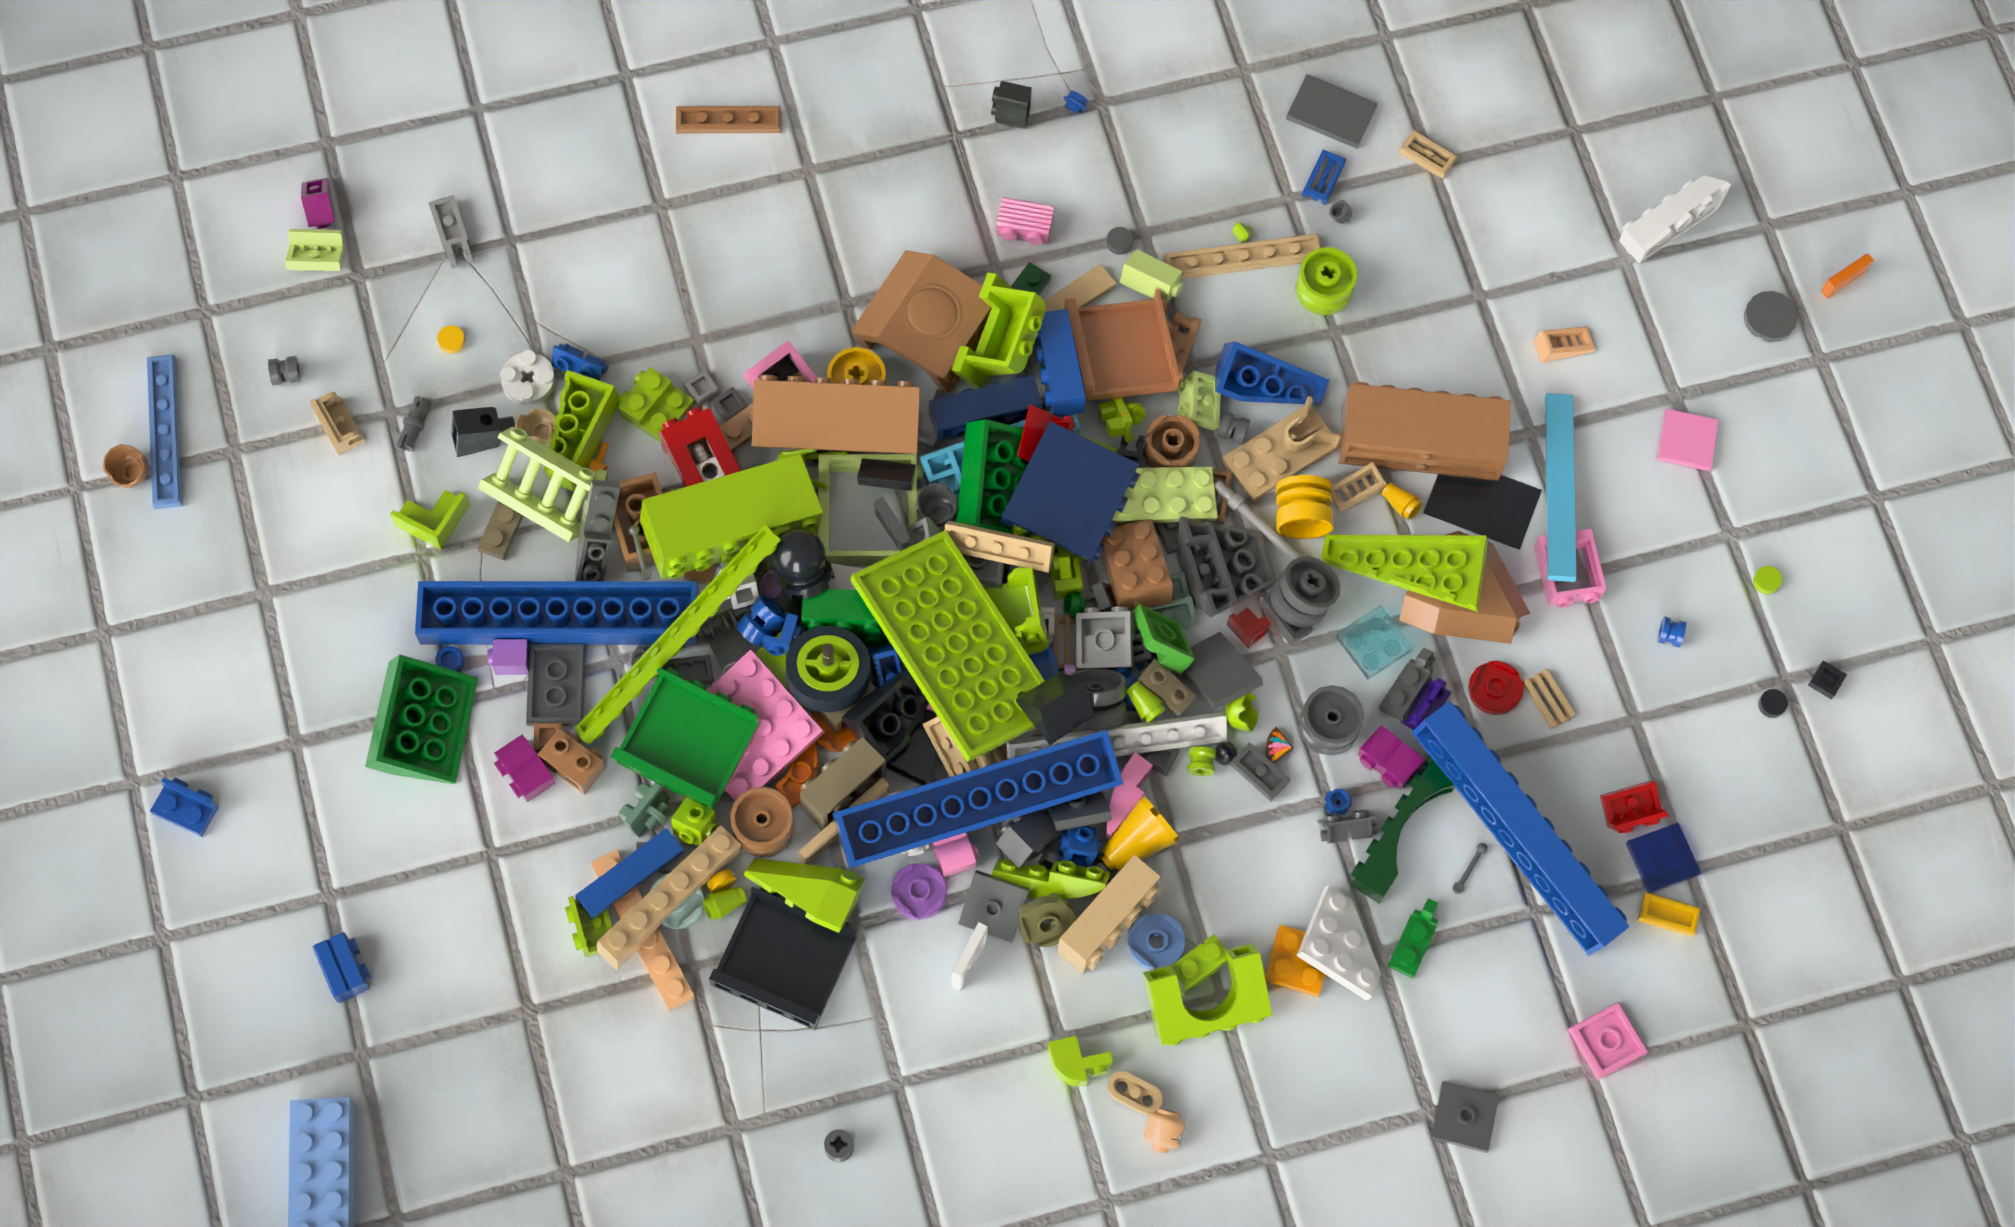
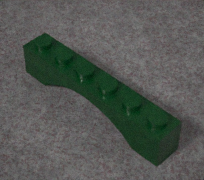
[1351,755,1455,904]

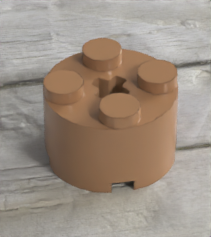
[1144,414,1200,468]

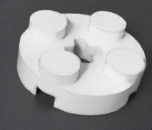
[500,350,555,405]

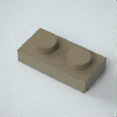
[477,501,524,560]

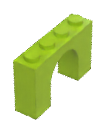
[1143,943,1273,1046]

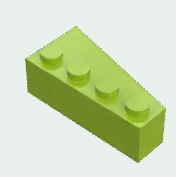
[544,370,619,491]

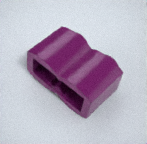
[1358,725,1424,790]
[494,734,556,802]

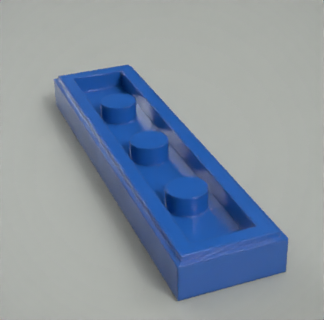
[575,828,684,919]

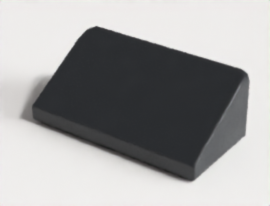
[857,458,916,491]

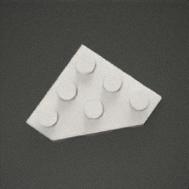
[1296,885,1381,1000]

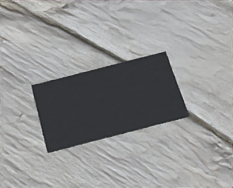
[1423,474,1542,550]

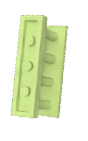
[478,427,604,542]

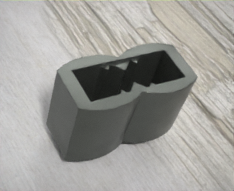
[991,81,1032,129]

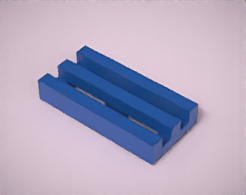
[1302,150,1346,205]

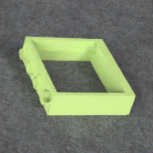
[818,454,922,566]

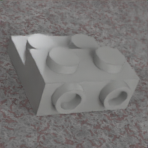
[1076,607,1135,669]

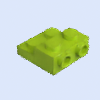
[617,367,695,443]

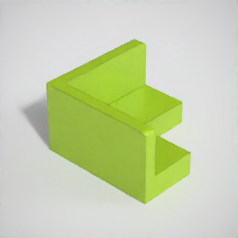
[390,490,470,550]

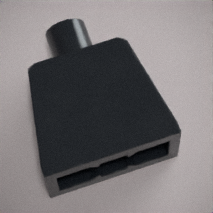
[451,407,515,457]

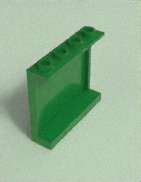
[610,667,761,810]

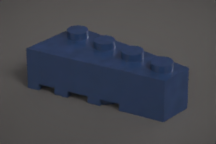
[928,375,1043,441]

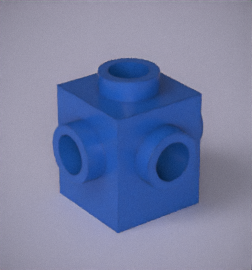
[1058,826,1101,868]

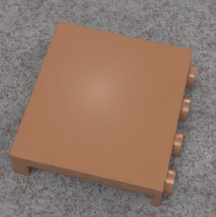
[1064,289,1183,401]

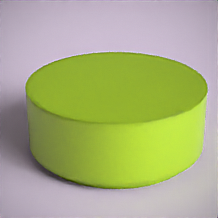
[1753,566,1782,594]

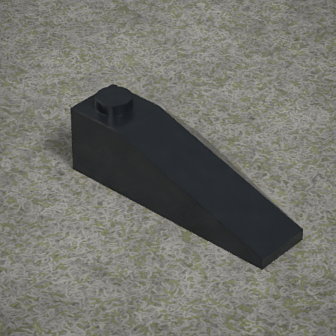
[841,668,929,763]

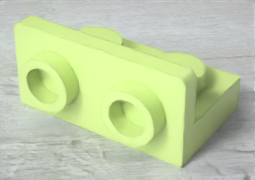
[1177,371,1221,431]

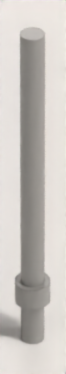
[1214,480,1304,560]

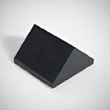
[1016,671,1094,745]

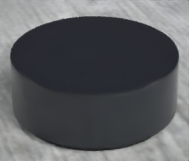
[1758,689,1788,718]

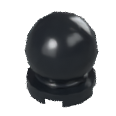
[771,527,835,599]

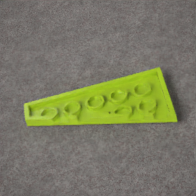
[1321,535,1488,612]

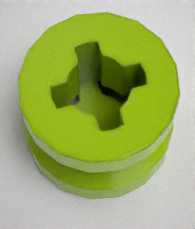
[1187,746,1216,776]

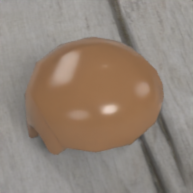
[103,444,148,488]

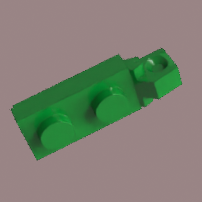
[1387,898,1438,979]

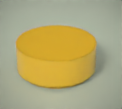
[437,325,465,354]
[707,869,737,893]

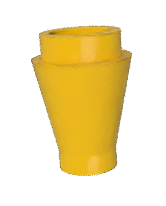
[1382,482,1422,520]

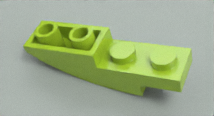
[992,858,1110,899]

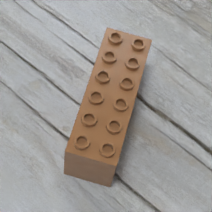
[751,375,920,454]
[1338,382,1511,481]

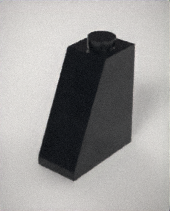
[886,709,937,786]

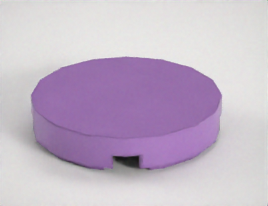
[891,863,947,920]

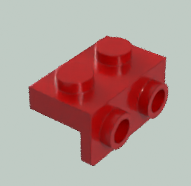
[1600,780,1668,833]

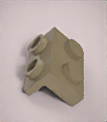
[1138,659,1196,715]

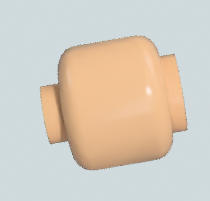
[1144,1108,1185,1153]

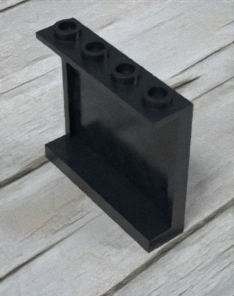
[709,886,857,1030]

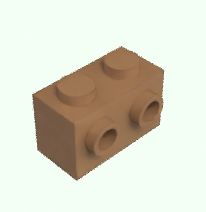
[538,729,605,795]

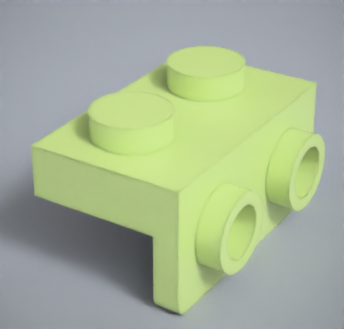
[285,229,345,271]

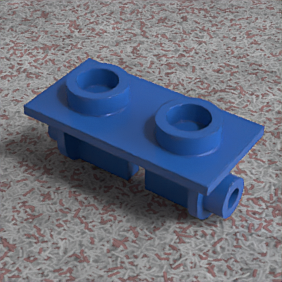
[551,343,609,381]

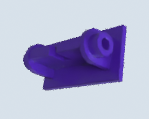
[1400,678,1452,731]

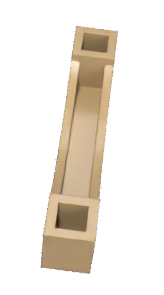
[597,825,741,971]

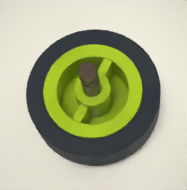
[786,626,870,712]

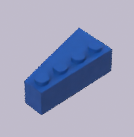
[1035,309,1085,416]

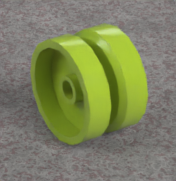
[1295,247,1358,315]

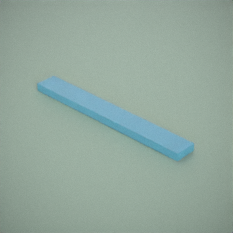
[1545,393,1576,582]

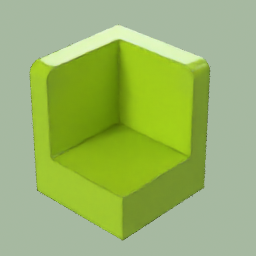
[1050,558,1083,600]

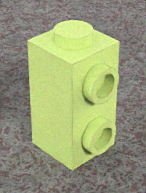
[1120,249,1183,303]

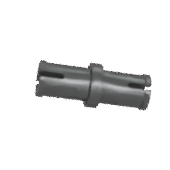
[396,396,431,452]

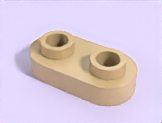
[1107,1071,1163,1116]

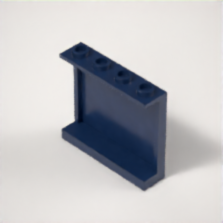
[1001,421,1140,566]

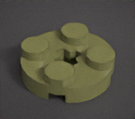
[1018,893,1076,948]

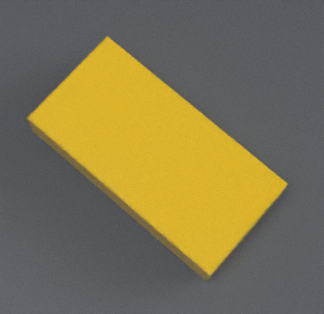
[1638,892,1701,937]

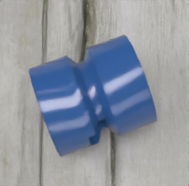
[736,595,787,648]

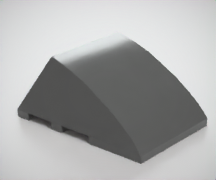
[1177,516,1277,618]

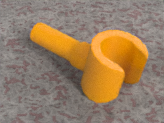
[590,442,608,473]

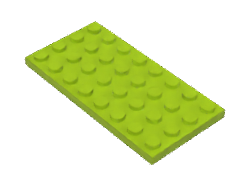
[850,530,1045,762]

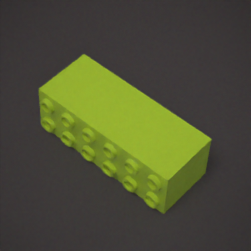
[640,454,823,579]

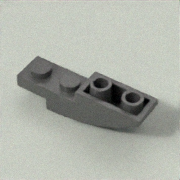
[575,480,620,581]

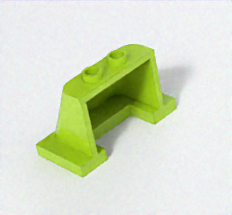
[951,273,1045,389]

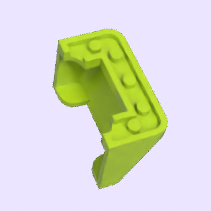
[984,567,1049,655]

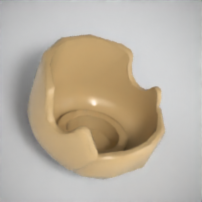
[515,408,556,446]

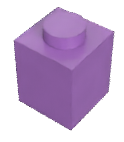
[488,639,529,675]

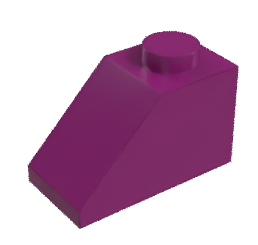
[301,177,335,229]

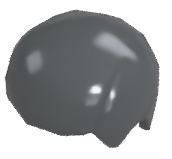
[916,483,958,527]

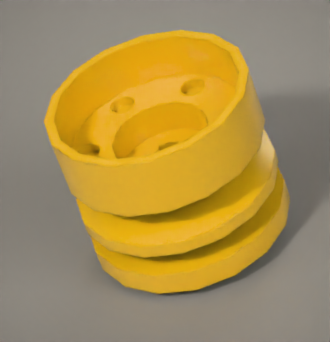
[1275,475,1334,539]

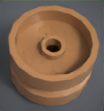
[730,787,794,858]

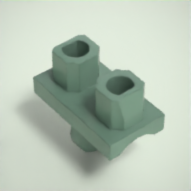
[618,782,671,838]

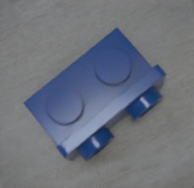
[150,777,219,837]

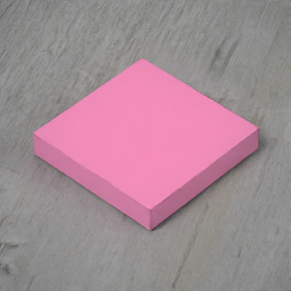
[1657,409,1719,471]
[1568,1002,1648,1080]

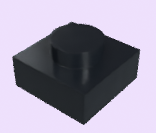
[1808,660,1847,700]

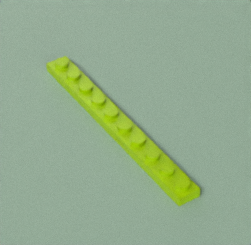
[575,524,781,745]

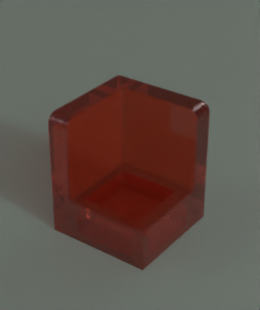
[1227,608,1272,649]

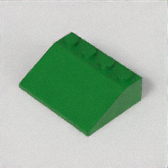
[957,420,1030,538]
[365,654,478,784]

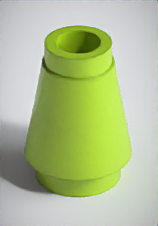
[1126,681,1165,723]
[702,886,747,920]

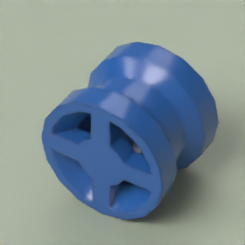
[1657,616,1687,648]

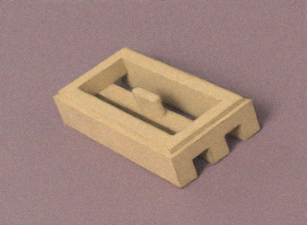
[1399,130,1457,179]
[1523,669,1576,730]

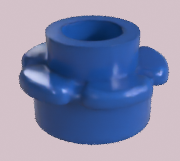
[1063,90,1088,113]
[1324,789,1352,815]

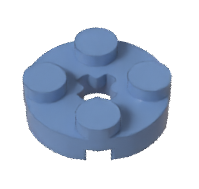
[1128,913,1185,970]

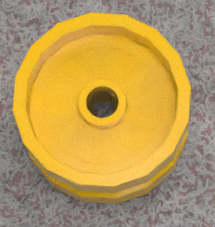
[827,347,886,385]

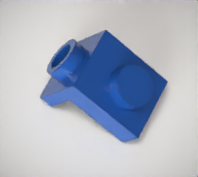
[762,613,803,656]

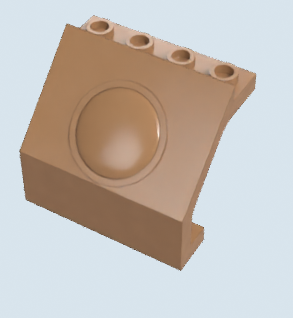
[850,250,992,392]

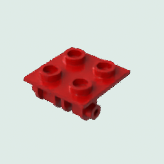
[1017,405,1076,462]

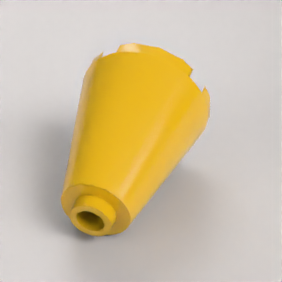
[1101,796,1180,871]

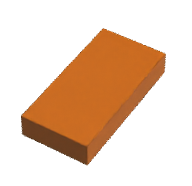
[1821,254,1874,298]

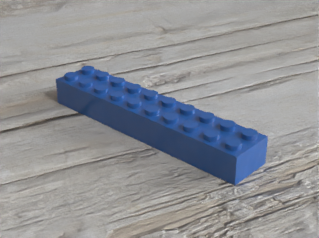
[415,581,699,645]
[1412,701,1630,956]
[832,730,1123,868]

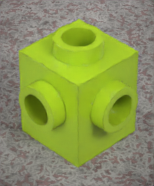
[671,797,718,846]

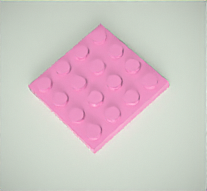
[706,650,825,801]

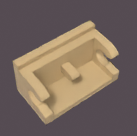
[310,392,365,455]

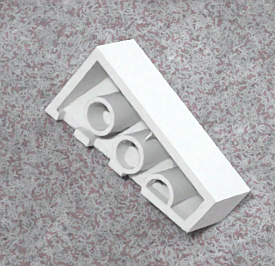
[1619,175,1731,263]

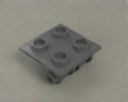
[700,605,760,669]

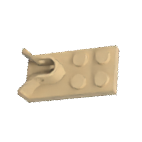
[1221,396,1342,503]

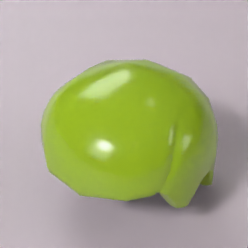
[1225,692,1259,732]

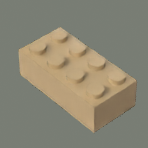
[1057,855,1161,974]

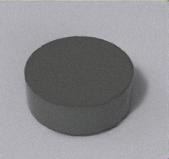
[1106,227,1133,255]

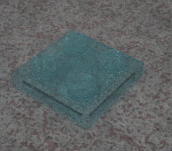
[1335,605,1413,680]

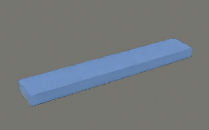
[147,354,182,509]

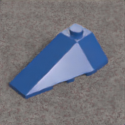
[1215,341,1329,405]

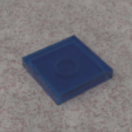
[1625,823,1702,893]

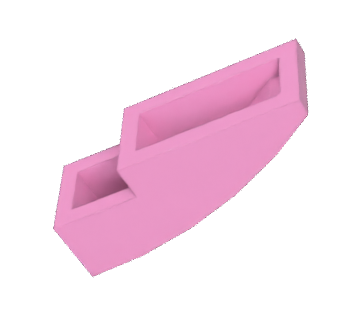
[1105,752,1153,842]

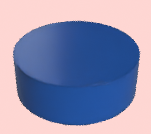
[435,646,465,672]

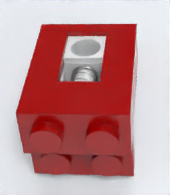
[658,406,741,487]

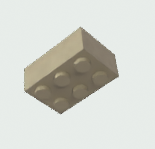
[800,737,886,830]

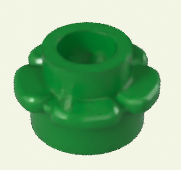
[1063,592,1086,619]

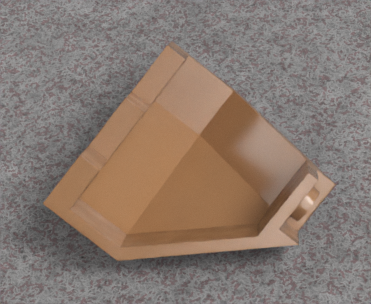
[1399,531,1531,644]

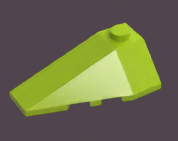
[744,858,866,933]

